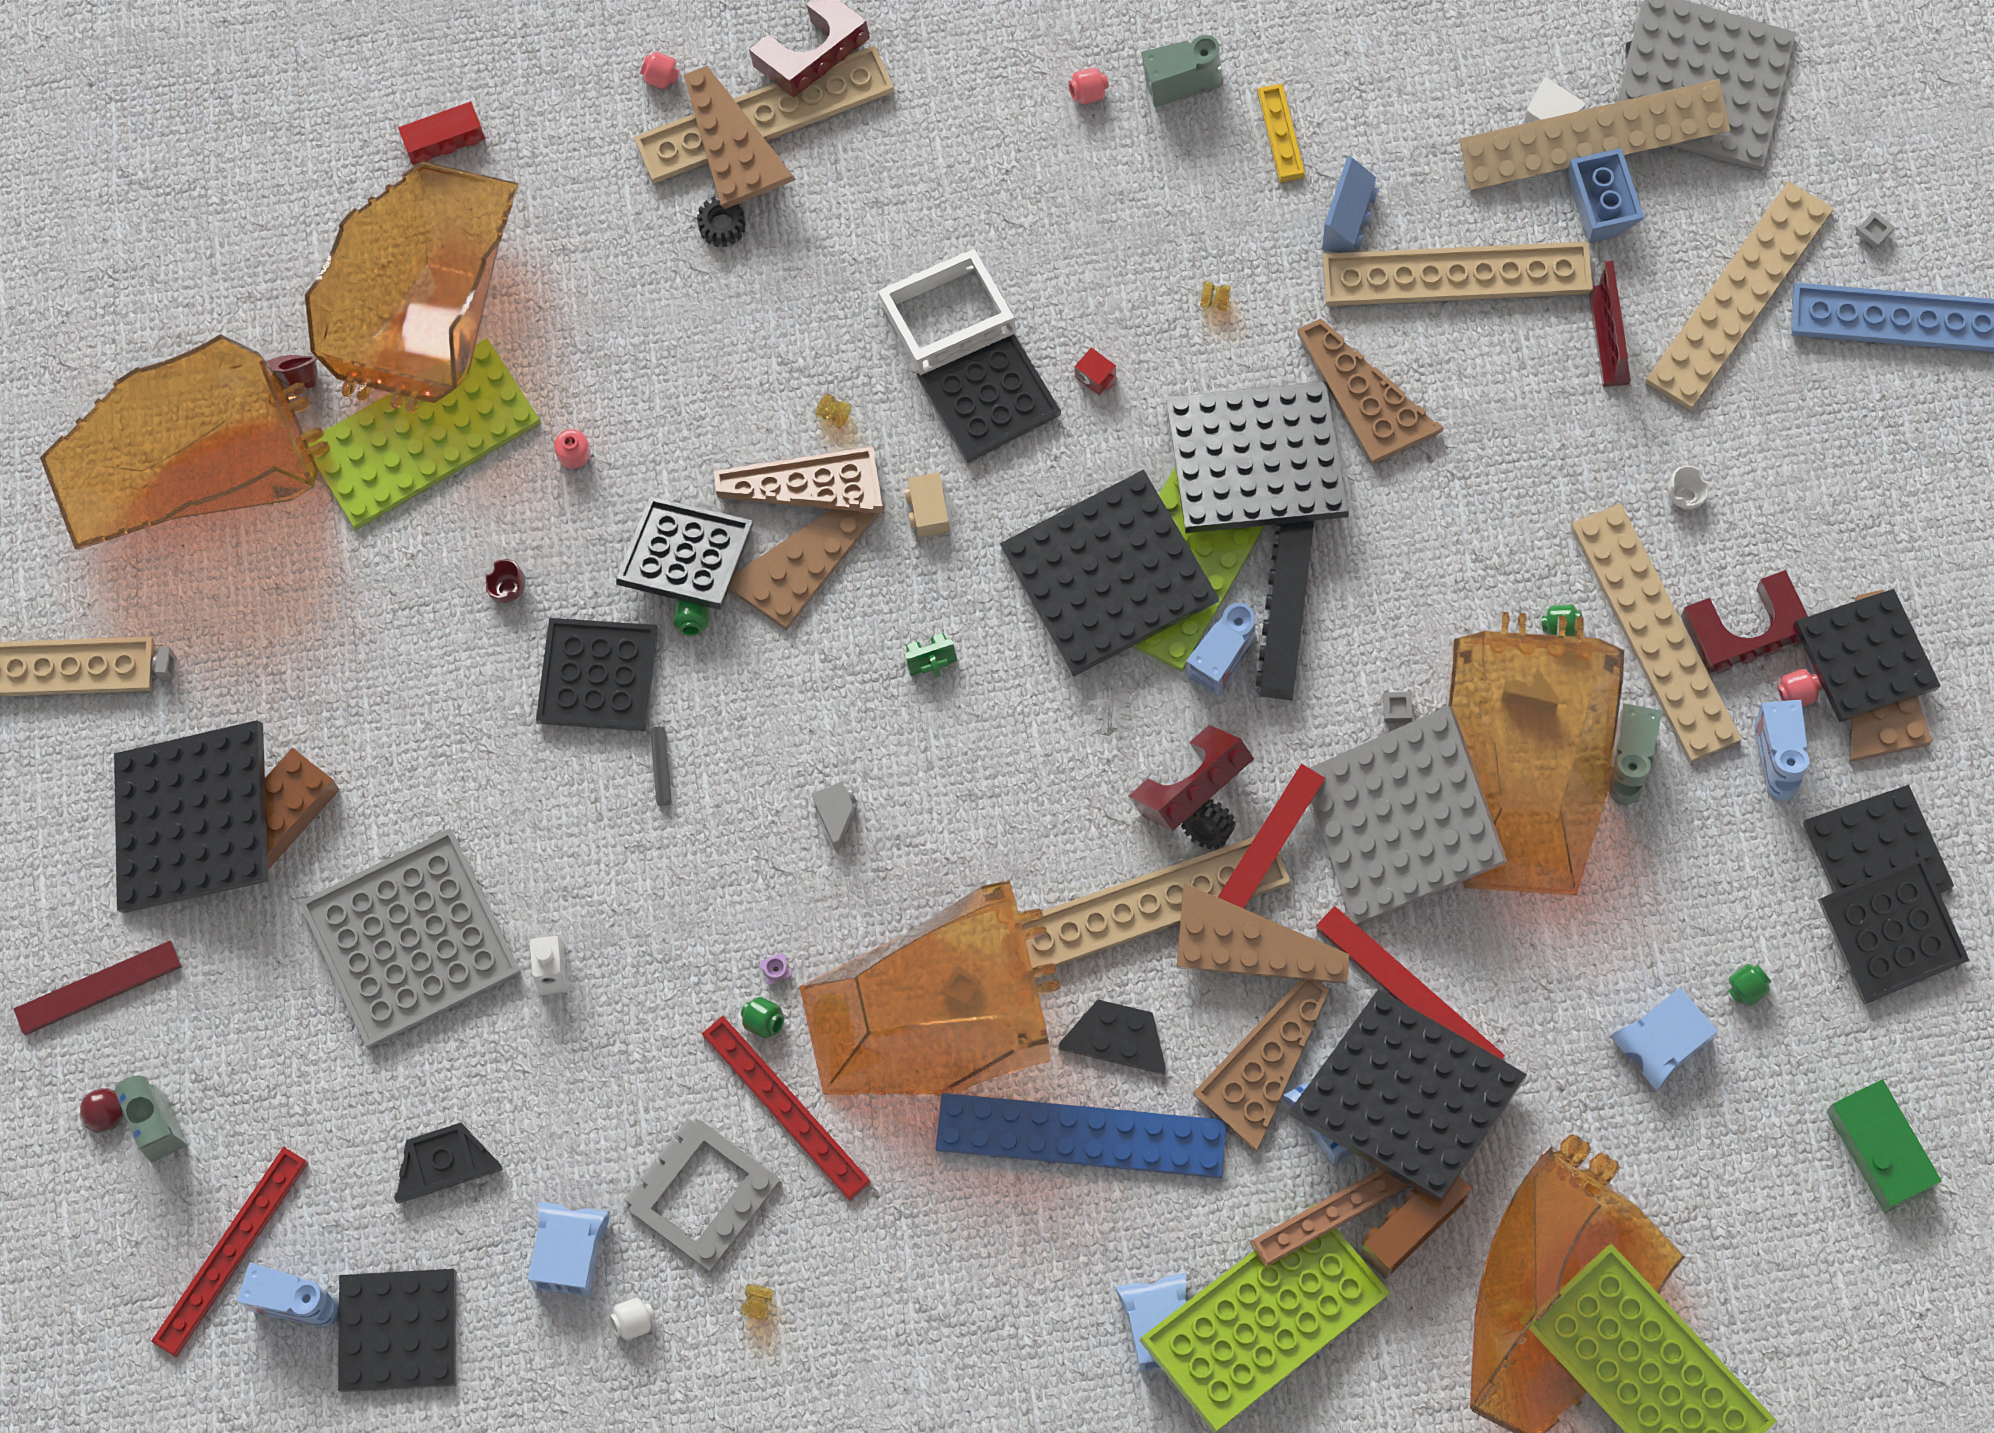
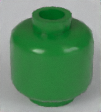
[673,600,709,636]
[1542,604,1583,641]
[1728,964,1772,1006]
[741,997,784,1038]

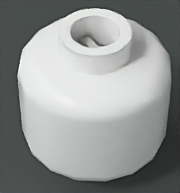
[609,1298,655,1340]

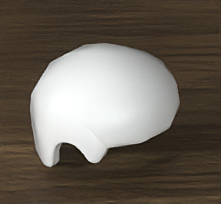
[1667,465,1709,510]

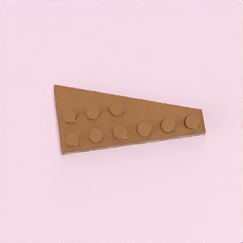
[1297,318,1444,465]
[729,502,884,630]
[1849,590,1932,762]
[1176,883,1349,984]
[1193,980,1329,1153]

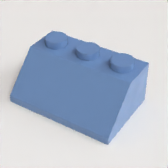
[1567,148,1644,243]
[1322,156,1379,253]

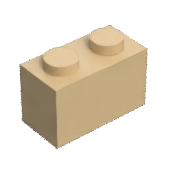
[904,472,950,537]

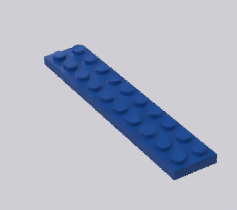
[935,1093,1226,1178]

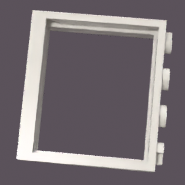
[878,249,1017,375]

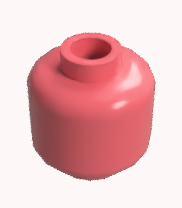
[640,51,680,90]
[1068,67,1109,105]
[554,429,591,469]
[1777,669,1822,707]

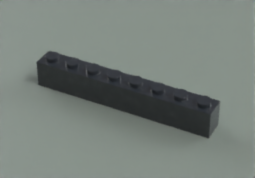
[1255,521,1314,701]

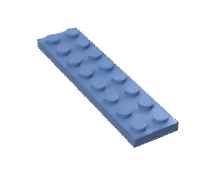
[1791,283,1994,352]

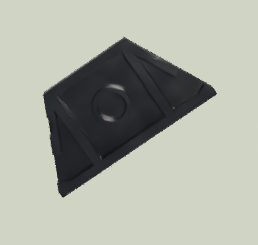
[1058,999,1166,1075]
[394,1122,503,1204]

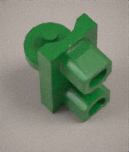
[904,633,958,678]

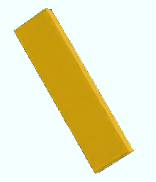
[1257,83,1305,183]

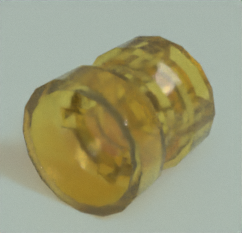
[1200,281,1231,311]
[815,393,852,428]
[740,1284,774,1320]

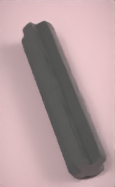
[650,726,672,806]

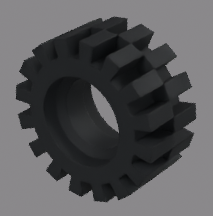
[697,196,746,247]
[1181,799,1236,850]

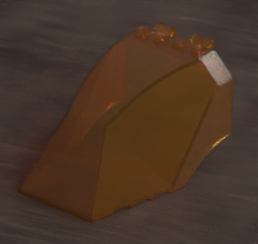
[305,161,518,413]
[40,334,330,550]
[1445,612,1624,896]
[799,880,1061,1096]
[1470,1134,1685,1433]

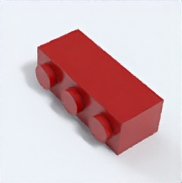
[398,101,485,165]

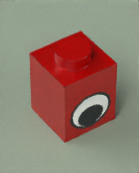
[1074,347,1117,395]

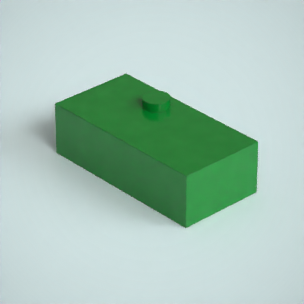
[1826,1079,1942,1214]

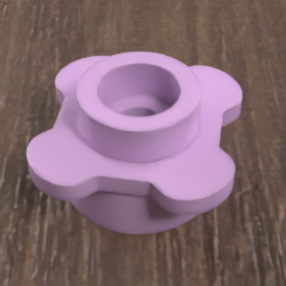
[760,953,792,985]

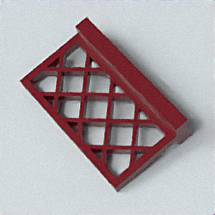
[1589,261,1631,387]

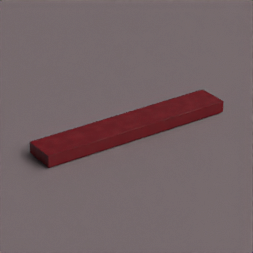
[13,940,182,1036]

